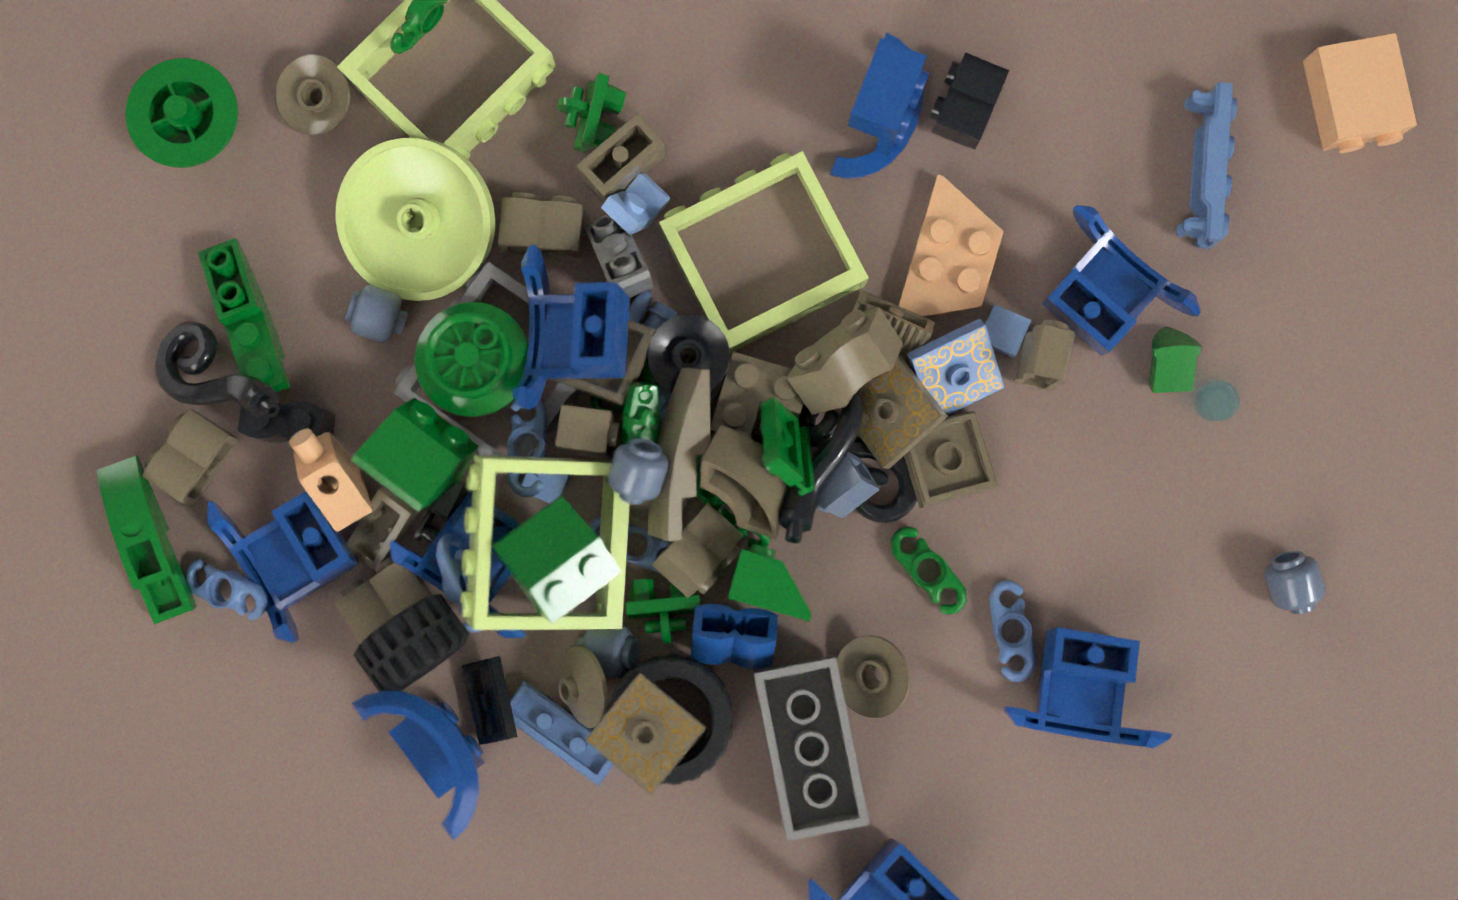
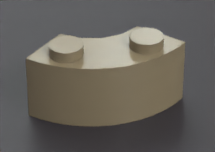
[787,307,903,415]
[700,425,790,539]

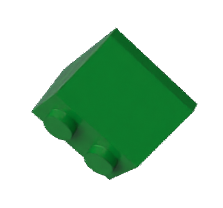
[351,398,480,512]
[492,495,621,624]
[728,544,812,622]

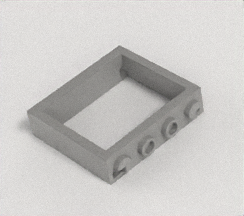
[393,261,580,479]

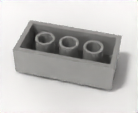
[753,655,870,841]

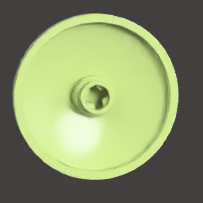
[336,137,495,301]

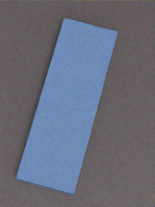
[510,680,614,786]

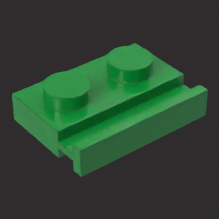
[760,397,815,496]

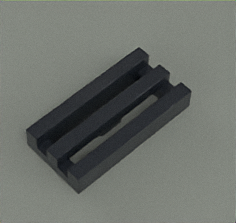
[462,656,518,745]

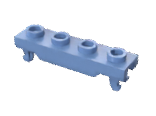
[1175,82,1237,249]

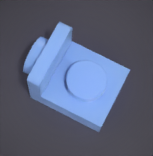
[601,173,670,235]

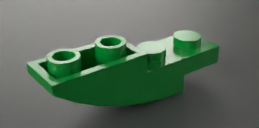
[198,238,291,392]
[96,455,197,625]

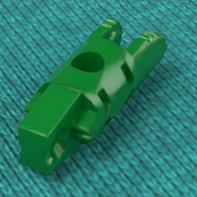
[621,382,660,445]

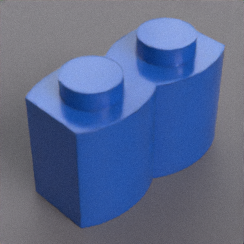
[690,604,778,669]

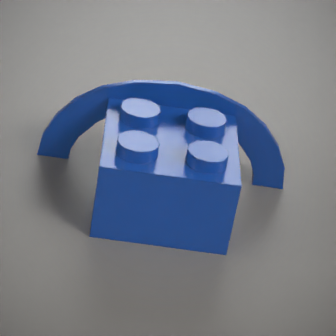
[830,32,929,179]
[1041,205,1200,356]
[513,245,630,409]
[207,491,359,643]
[389,491,526,638]
[1004,627,1172,748]
[352,691,485,840]
[808,838,960,900]

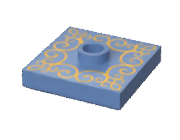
[906,318,1004,415]

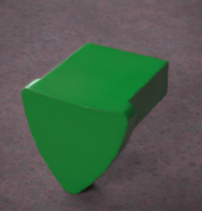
[1149,327,1202,393]

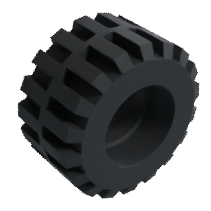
[353,594,470,692]

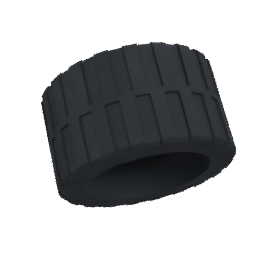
[606,654,733,785]

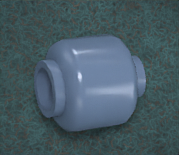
[345,285,408,343]
[609,438,669,504]
[1264,551,1326,614]
[576,625,639,679]

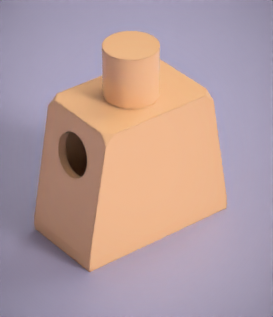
[289,429,373,532]

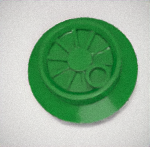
[125,58,238,168]
[415,302,528,417]

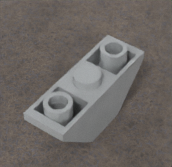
[584,215,654,298]

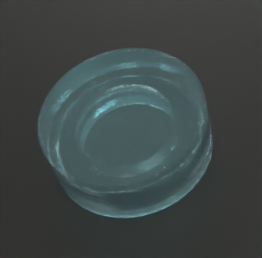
[1195,381,1240,422]

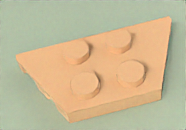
[898,175,1004,317]

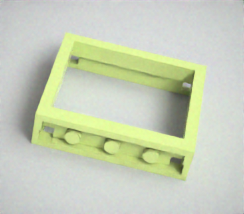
[337,0,556,159]
[659,151,869,354]
[460,455,630,630]

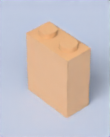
[1303,33,1417,153]

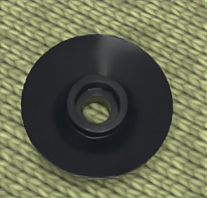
[648,314,730,393]

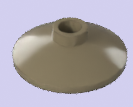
[275,54,350,135]
[837,635,911,718]
[559,645,608,728]

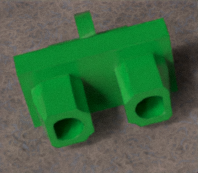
[557,72,626,153]
[625,579,701,644]

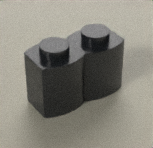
[929,52,1009,150]
[238,401,335,443]

